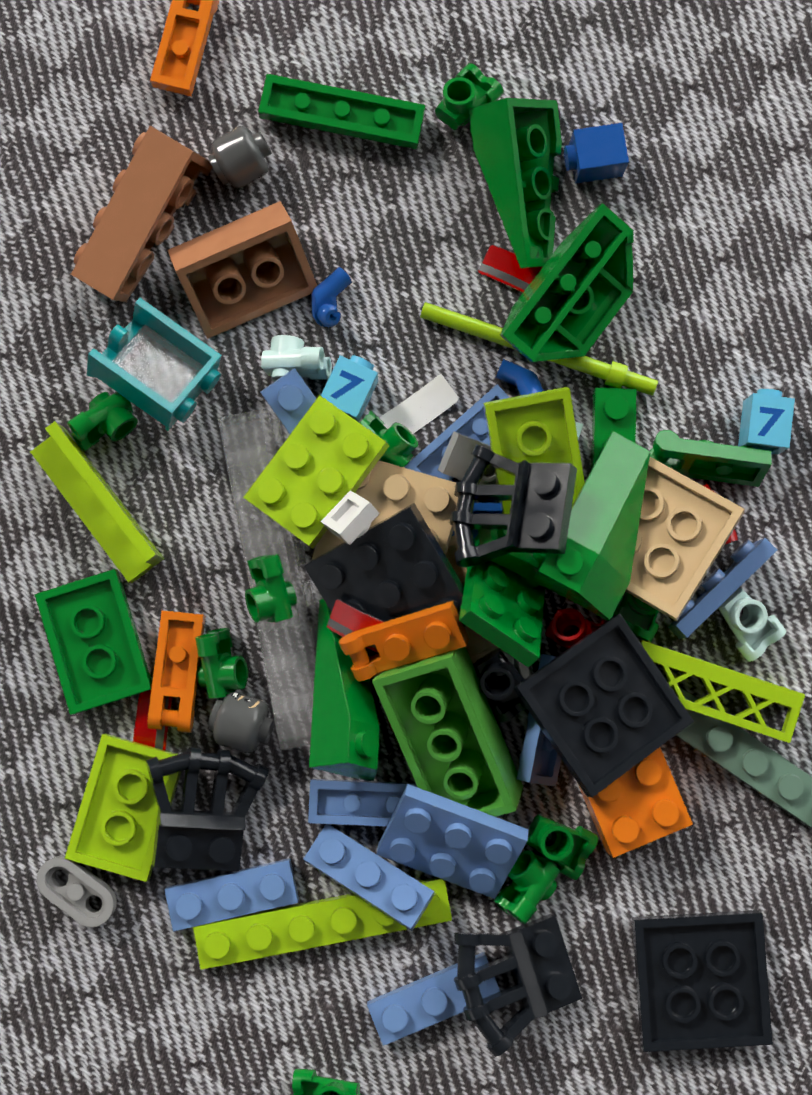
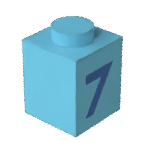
[321,355,378,422]
[738,389,795,454]

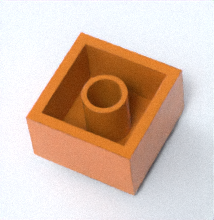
[578,747,693,858]

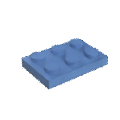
[376,784,529,899]

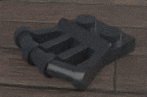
[449,444,577,567]
[146,747,269,871]
[454,914,582,1057]

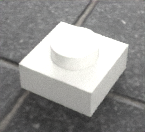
[321,490,380,545]

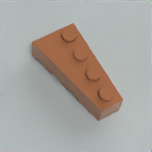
[71,126,213,302]

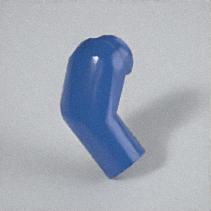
[311,267,352,327]
[495,359,544,395]

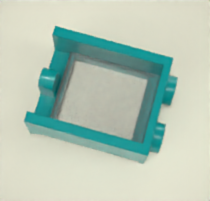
[86,297,222,431]

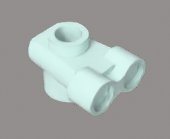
[261,335,332,382]
[718,588,786,662]

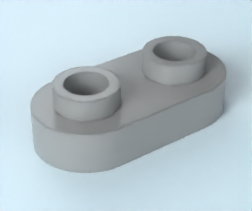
[36,856,117,927]

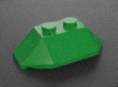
[500,203,634,362]

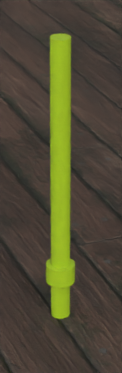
[420,302,658,396]

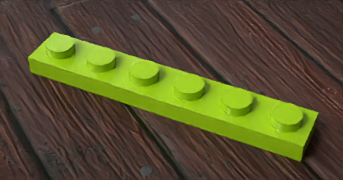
[193,877,452,970]

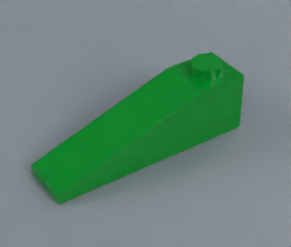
[469,98,562,268]
[532,431,651,621]
[309,599,379,781]

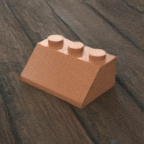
[167,201,317,339]

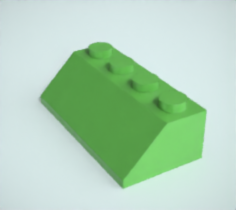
[372,647,523,817]

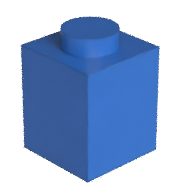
[564,123,629,184]

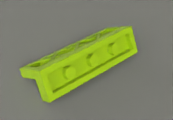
[30,421,165,584]
[639,640,806,743]

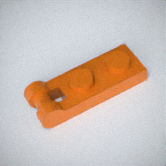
[150,0,219,97]
[339,601,469,681]
[148,610,206,733]

